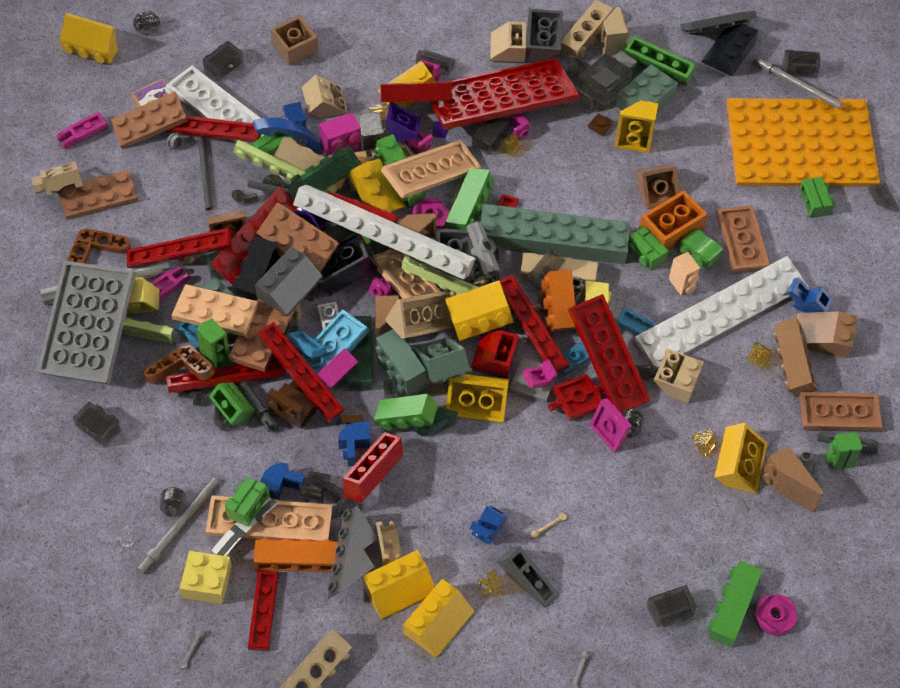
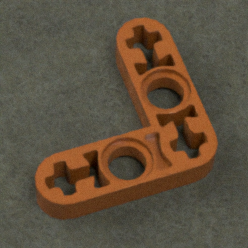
[67,228,131,264]
[144,345,215,384]

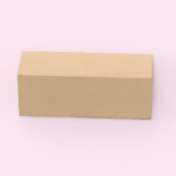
[385,290,454,339]

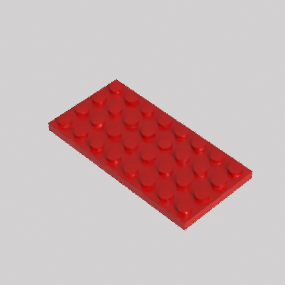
[429,58,579,130]

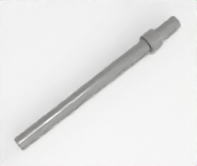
[753,56,843,109]
[137,478,219,574]

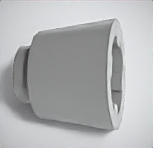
[796,450,814,473]

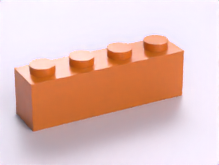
[253,538,338,572]

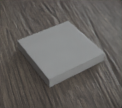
[509,357,556,403]

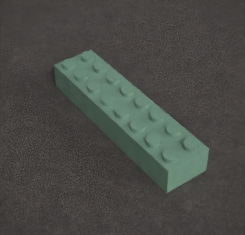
[481,204,630,264]

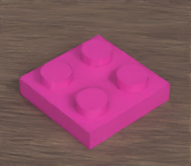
[589,398,632,453]

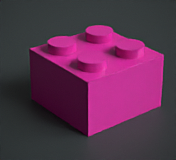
[319,113,362,160]

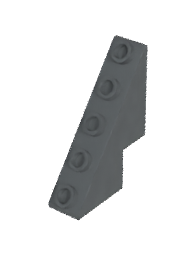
[327,506,378,599]

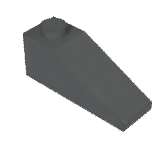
[497,546,559,607]

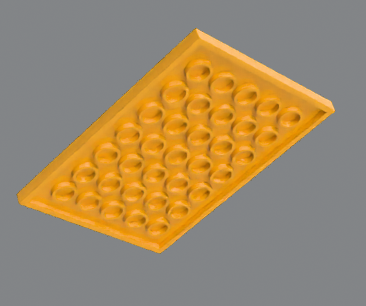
[727,98,880,187]

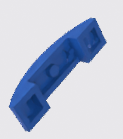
[253,118,322,151]

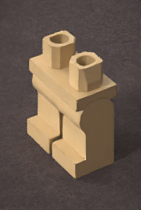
[31,161,83,195]

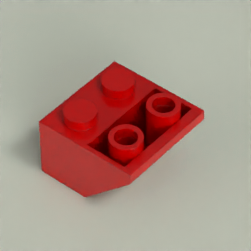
[471,330,519,378]

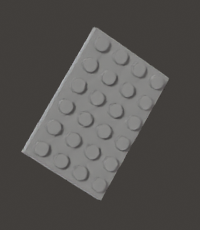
[37,261,136,385]

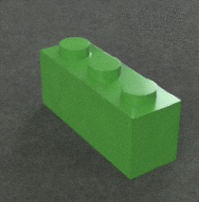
[196,318,231,369]
[374,394,438,431]

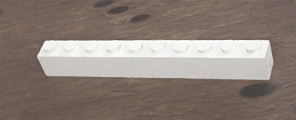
[293,185,476,279]

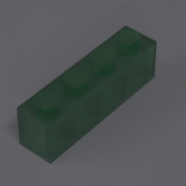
[287,146,362,198]
[345,316,372,391]

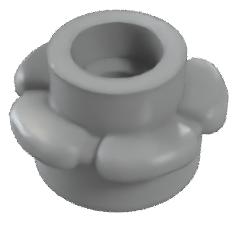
[167,133,184,150]

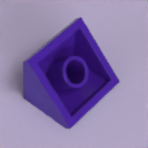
[385,102,421,142]

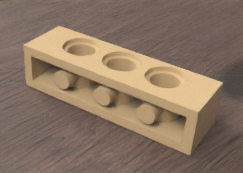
[560,0,613,62]
[280,630,352,688]

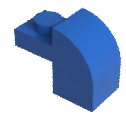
[282,102,307,128]
[787,277,833,313]
[338,422,371,467]
[260,463,306,500]
[469,505,509,545]

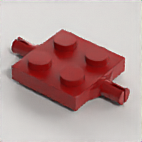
[547,374,604,421]

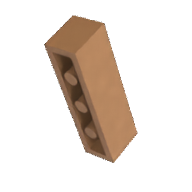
[773,317,818,397]

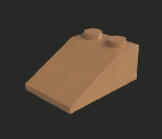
[797,311,857,358]
[763,446,824,512]

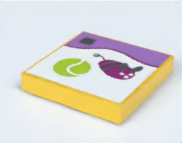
[131,79,172,107]

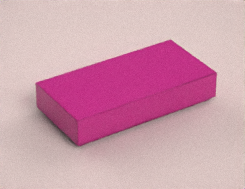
[316,348,358,389]

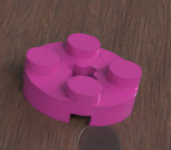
[412,198,449,229]
[754,594,797,637]

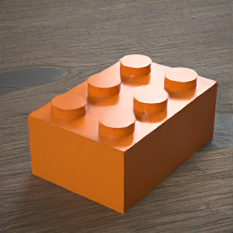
[639,190,708,249]
[541,270,576,333]

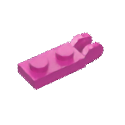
[56,112,108,149]
[151,266,191,301]

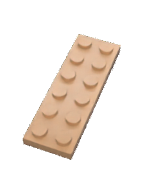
[381,140,481,198]
[206,495,333,541]

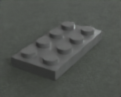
[680,11,757,33]

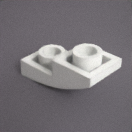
[317,302,338,330]

